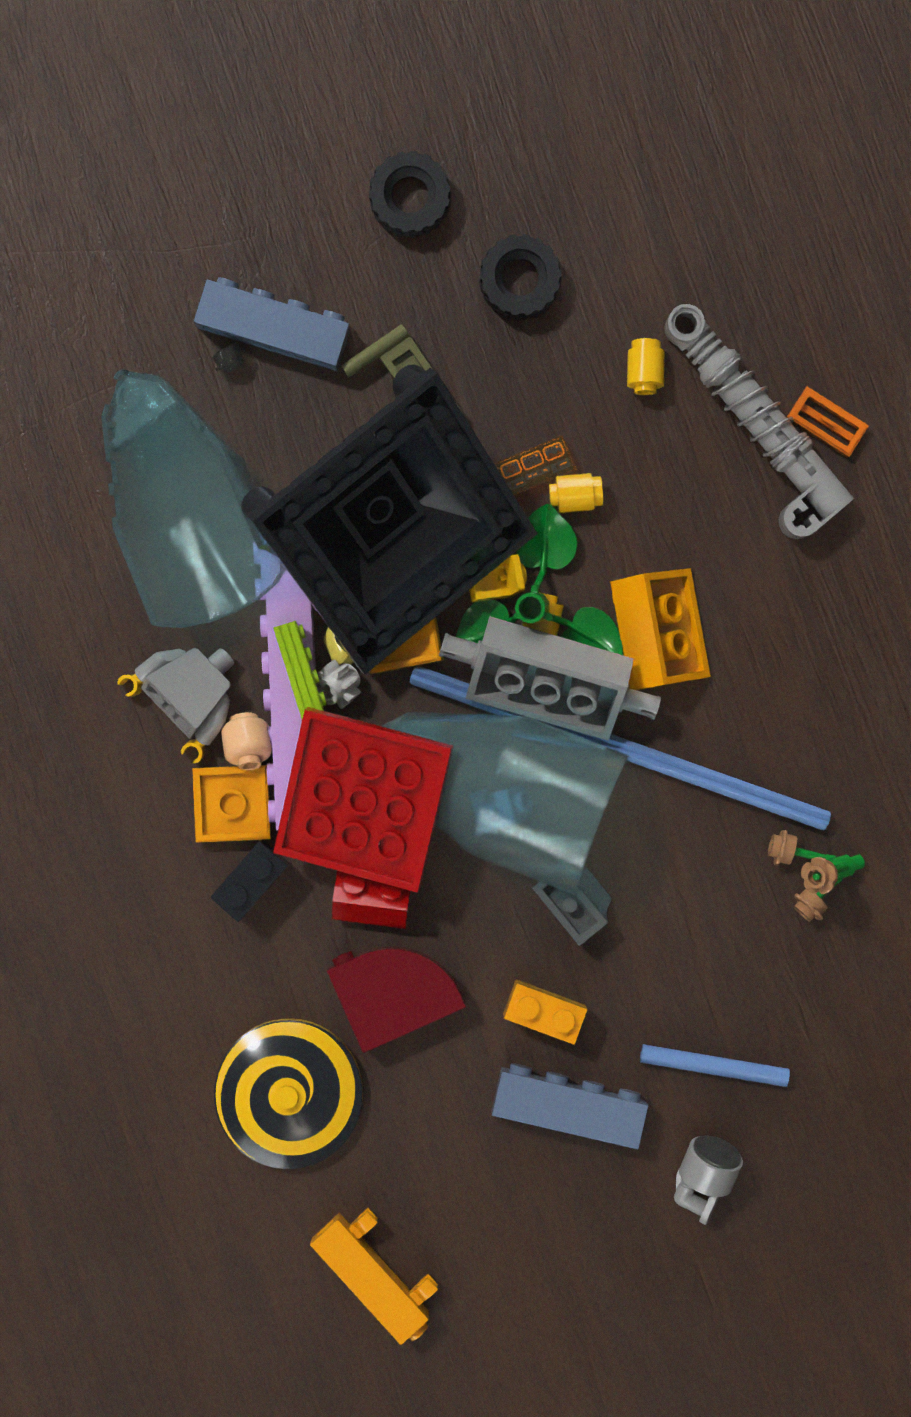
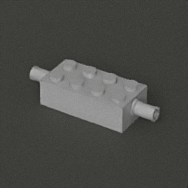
[439,616,661,741]

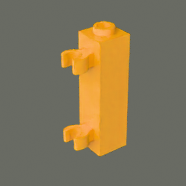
[310,1207,438,1345]

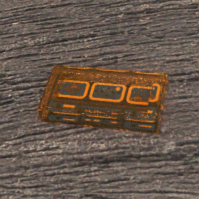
[494,435,576,496]

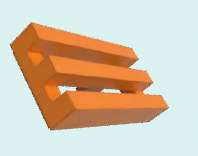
[786,386,869,458]

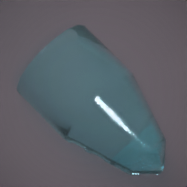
[101,370,286,628]
[382,712,631,896]

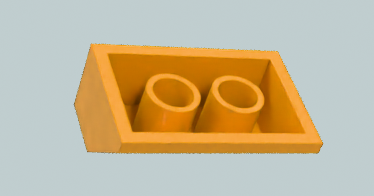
[610,568,711,690]

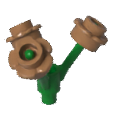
[768,830,865,922]

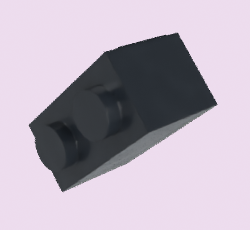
[210,840,290,922]

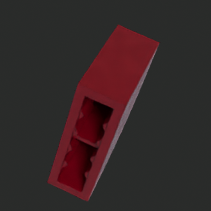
[327,946,466,1053]

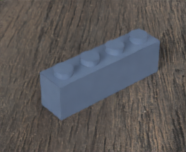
[194,277,351,372]
[491,1063,648,1150]

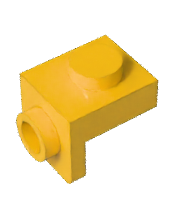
[469,554,527,602]

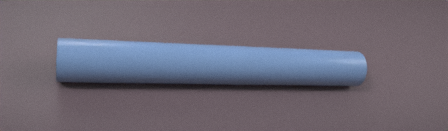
[640,1044,790,1087]

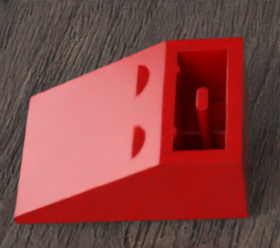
[332,871,411,929]

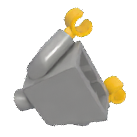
[117,648,234,763]

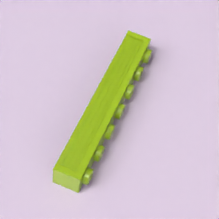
[273,621,327,719]

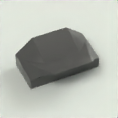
[532,865,612,946]

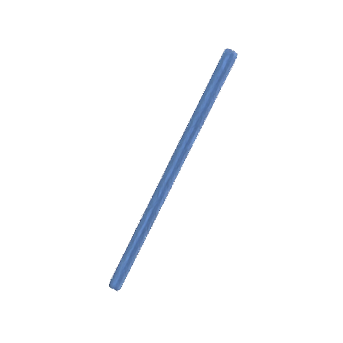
[410,666,831,830]

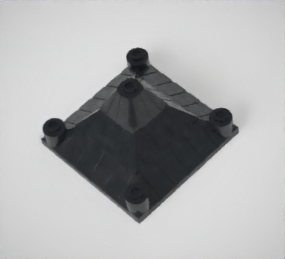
[241,364,538,675]

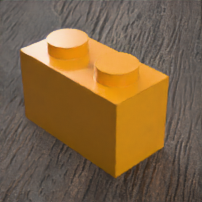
[503,979,588,1045]

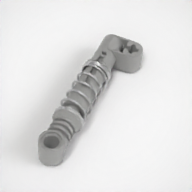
[664,304,854,539]

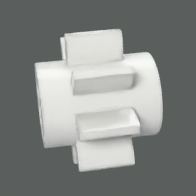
[316,660,361,709]

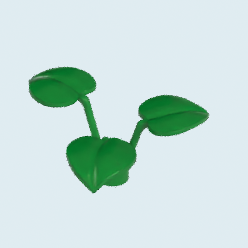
[455,504,623,655]

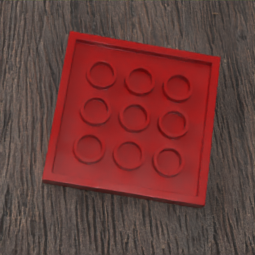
[273,707,454,893]

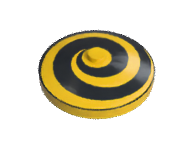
[214,1018,363,1169]

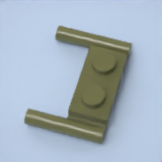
[341,324,464,415]

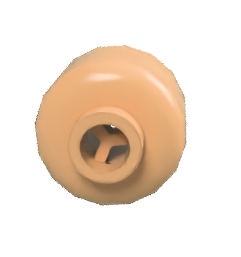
[221,712,272,771]

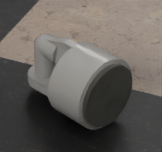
[674,1135,743,1225]

